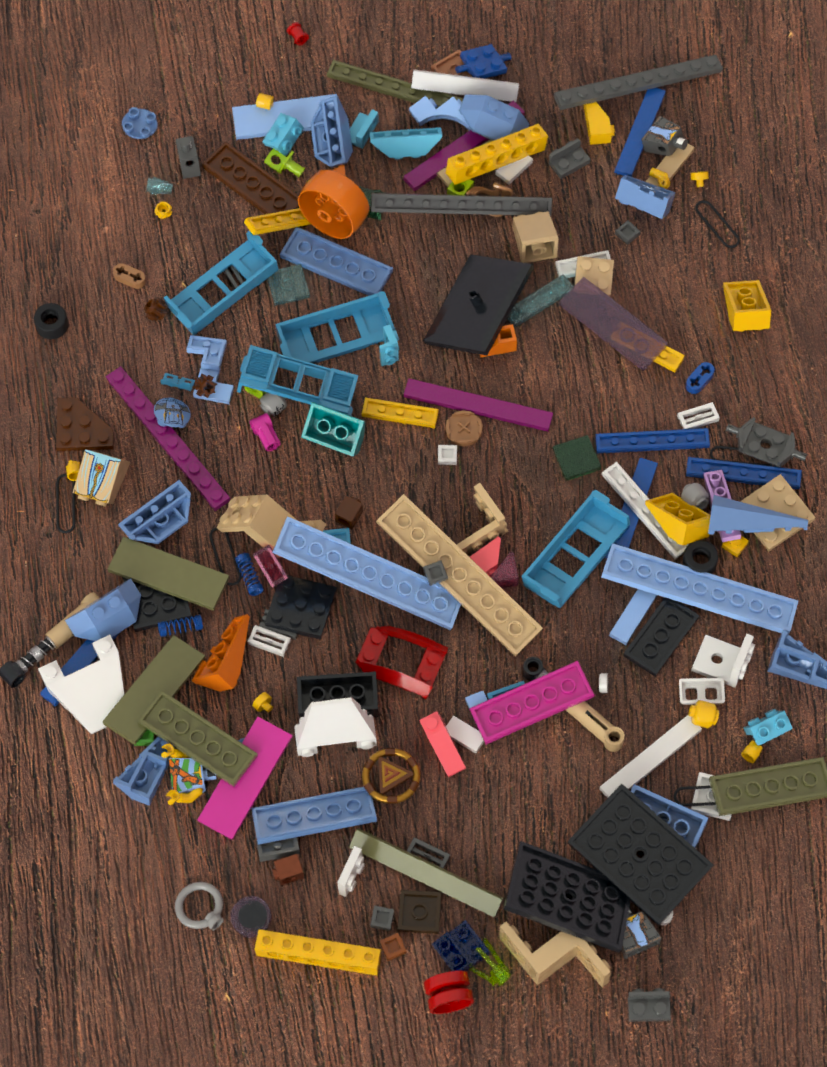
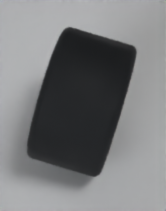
[34,303,69,339]
[683,540,719,574]

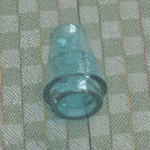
[146,176,173,194]

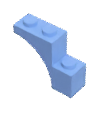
[409,96,471,131]

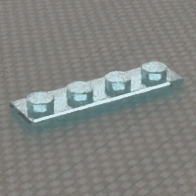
[507,274,574,328]

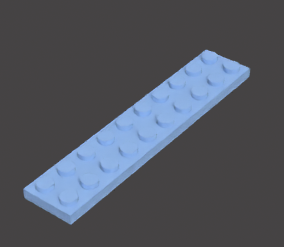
[272,516,461,630]
[601,543,798,635]

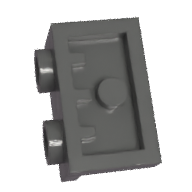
[549,138,591,179]
[627,988,671,1022]

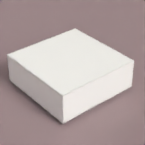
[438,445,457,465]

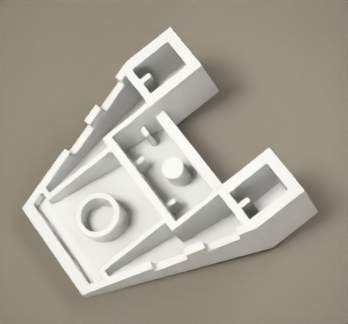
[38,635,125,734]
[294,697,377,757]

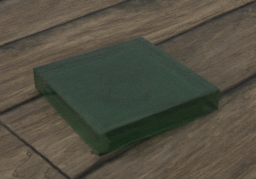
[552,435,601,481]

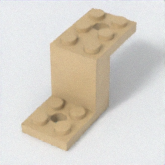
[217,494,326,557]
[499,922,611,988]

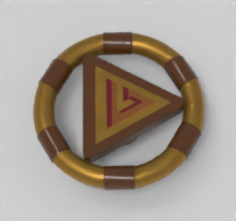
[362,748,420,804]

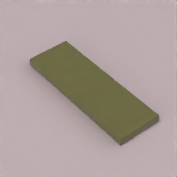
[107,536,230,611]
[103,635,205,745]
[138,690,258,787]
[709,757,827,816]

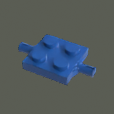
[455,44,511,79]

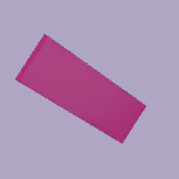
[469,661,595,745]
[197,716,293,840]

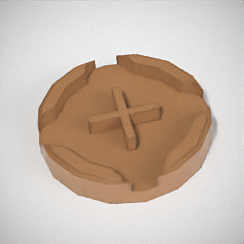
[445,410,483,447]

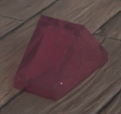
[253,545,289,587]
[490,551,519,588]

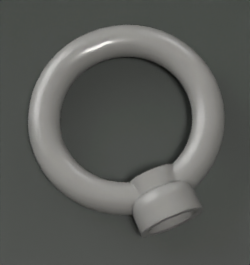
[175,882,224,931]

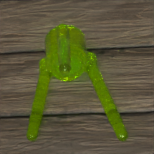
[469,938,511,986]

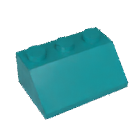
[301,402,365,457]

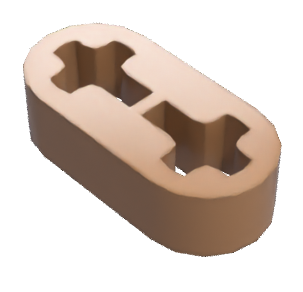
[113,263,146,289]

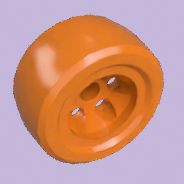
[298,170,369,239]

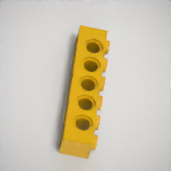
[446,123,548,185]
[255,929,381,976]

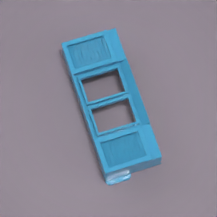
[164,230,279,336]
[275,291,395,363]
[237,345,359,416]
[522,490,630,609]

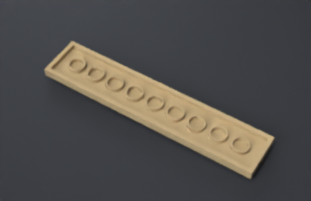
[376,494,543,657]

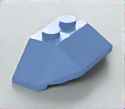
[459,94,529,141]
[310,96,353,168]
[118,480,191,544]
[65,578,141,641]

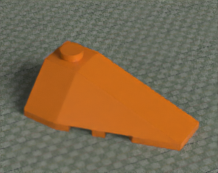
[192,614,250,692]

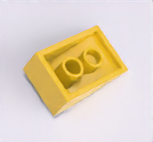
[723,280,771,332]
[645,493,711,545]

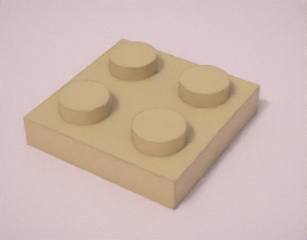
[574,256,614,297]

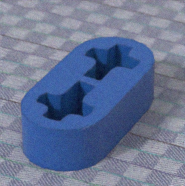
[686,362,714,394]

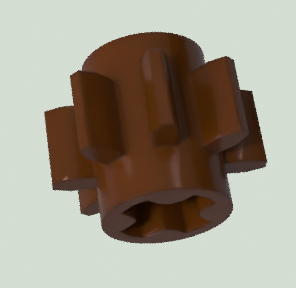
[144,298,167,321]
[192,374,217,398]

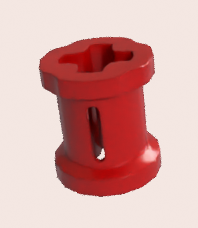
[287,22,309,46]

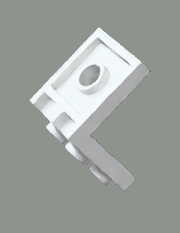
[691,633,755,688]

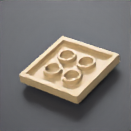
[740,474,816,552]

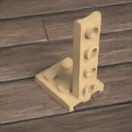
[457,483,508,554]

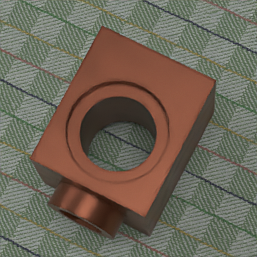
[272,854,304,886]

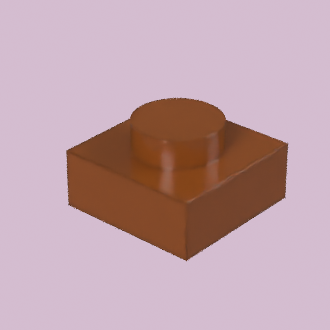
[379,933,407,961]

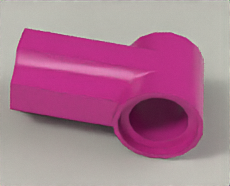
[249,413,281,451]

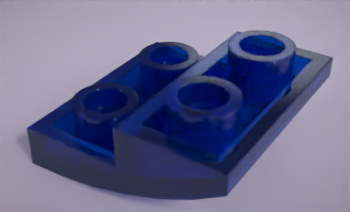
[432,920,491,971]

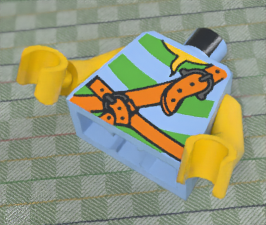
[161,743,216,805]

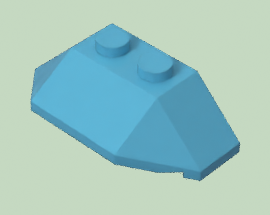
[370,127,442,159]

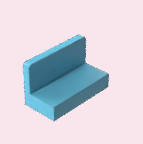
[350,110,379,149]

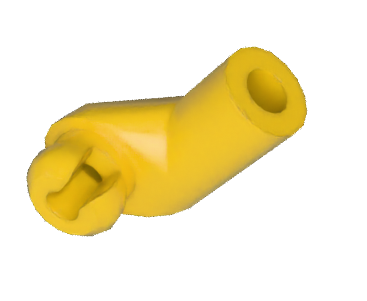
[649,167,670,189]

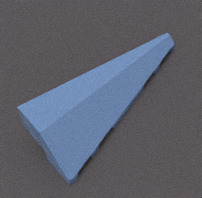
[708,495,808,534]
[767,630,827,689]
[113,737,176,806]

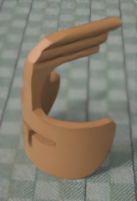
[466,182,513,217]

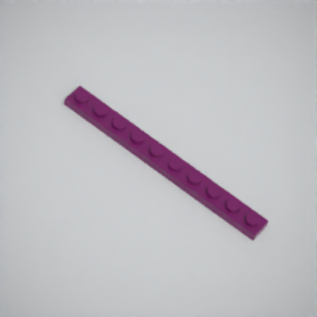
[106,366,230,511]

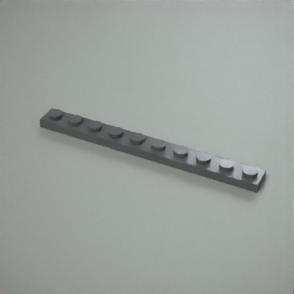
[554,54,723,110]
[371,193,552,216]

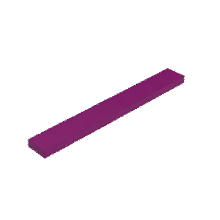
[403,100,525,191]
[404,378,553,432]

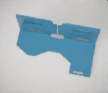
[160,373,195,391]

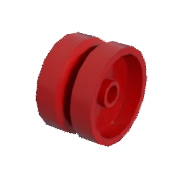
[423,971,474,1014]

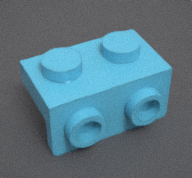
[262,113,304,157]
[379,324,399,366]
[743,709,792,745]

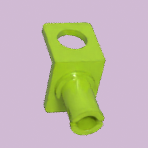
[264,149,305,178]

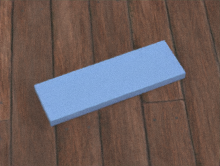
[232,94,337,140]

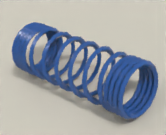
[235,553,264,596]
[158,615,203,637]

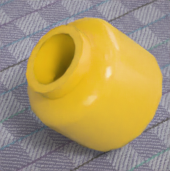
[688,700,719,728]

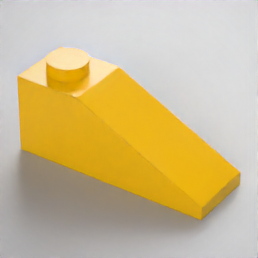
[583,102,614,145]

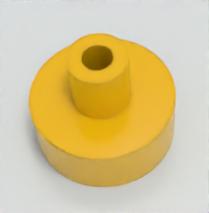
[690,171,709,187]
[252,692,273,713]

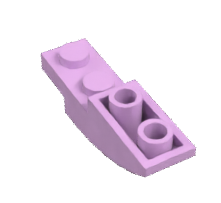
[703,470,741,542]

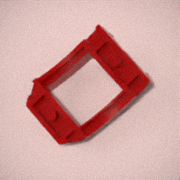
[355,626,448,699]

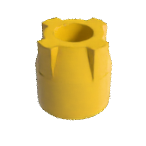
[256,93,274,110]
[66,460,81,481]
[741,741,763,763]

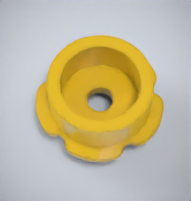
[155,202,172,219]

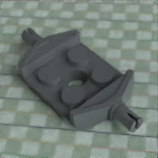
[726,417,807,468]

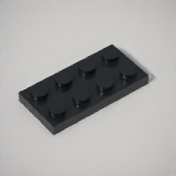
[623,597,700,677]

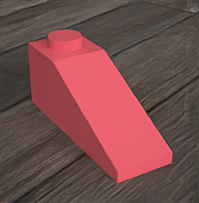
[420,711,466,777]

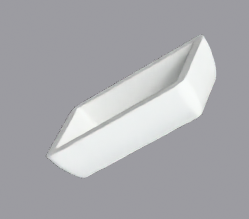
[679,678,725,705]

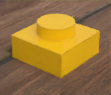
[722,536,749,557]

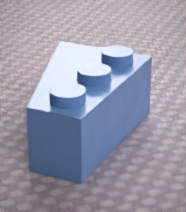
[615,175,676,219]

